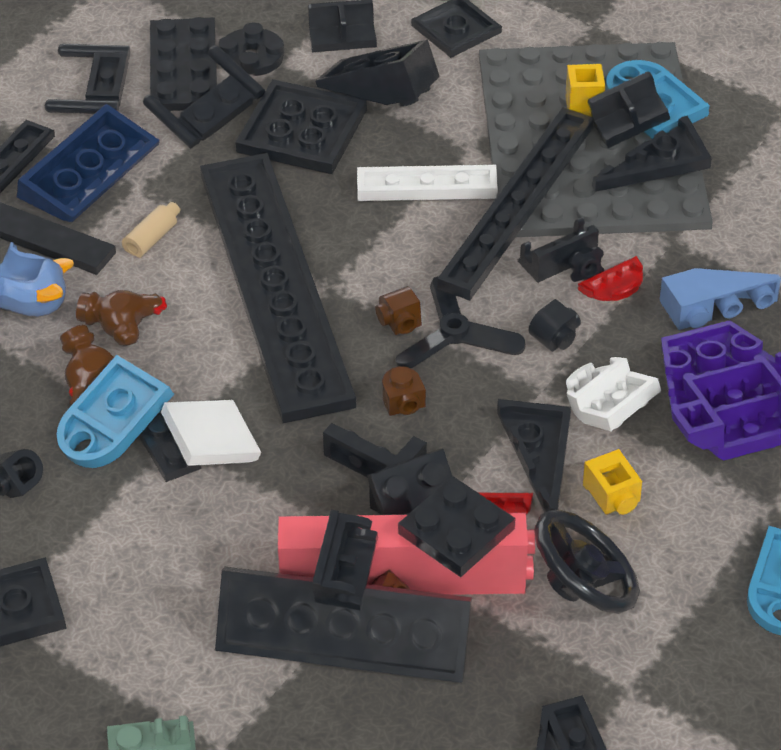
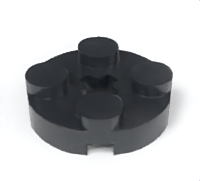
[219,22,284,76]

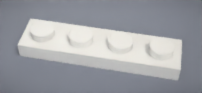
[357,165,498,201]

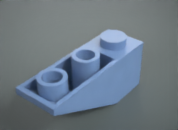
[660,268,781,330]

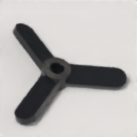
[395,276,526,368]

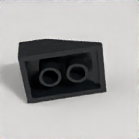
[315,39,440,107]

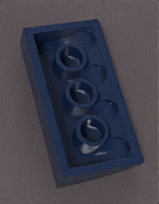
[16,104,160,222]

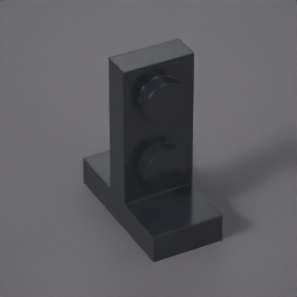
[323,423,427,513]

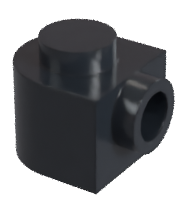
[528,298,581,352]
[0,449,43,498]

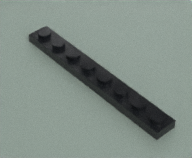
[437,107,594,301]

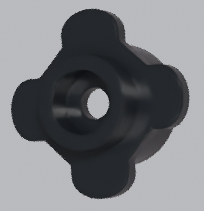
[569,246,604,282]

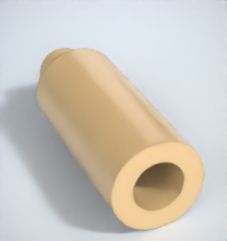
[122,202,180,258]

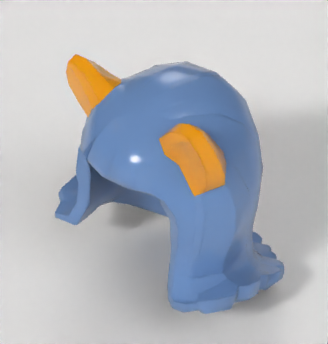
[0,242,74,316]

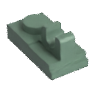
[107,716,196,750]

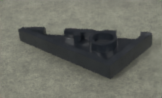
[592,115,712,192]
[497,399,571,513]

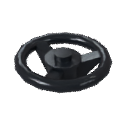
[534,509,640,614]

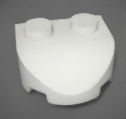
[566,357,661,431]

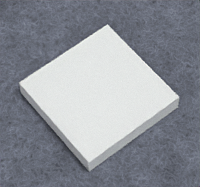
[161,400,261,466]

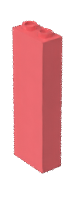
[278,513,535,595]

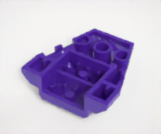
[661,320,781,461]

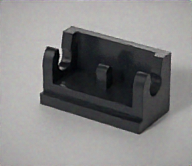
[518,217,599,283]
[312,509,378,610]

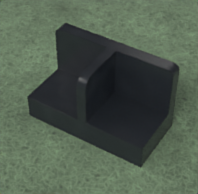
[308,0,377,53]
[588,71,670,148]

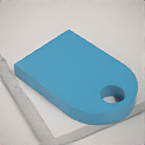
[606,60,710,139]
[57,355,174,468]
[747,526,781,635]

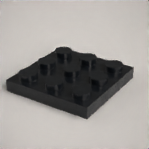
[235,79,367,174]

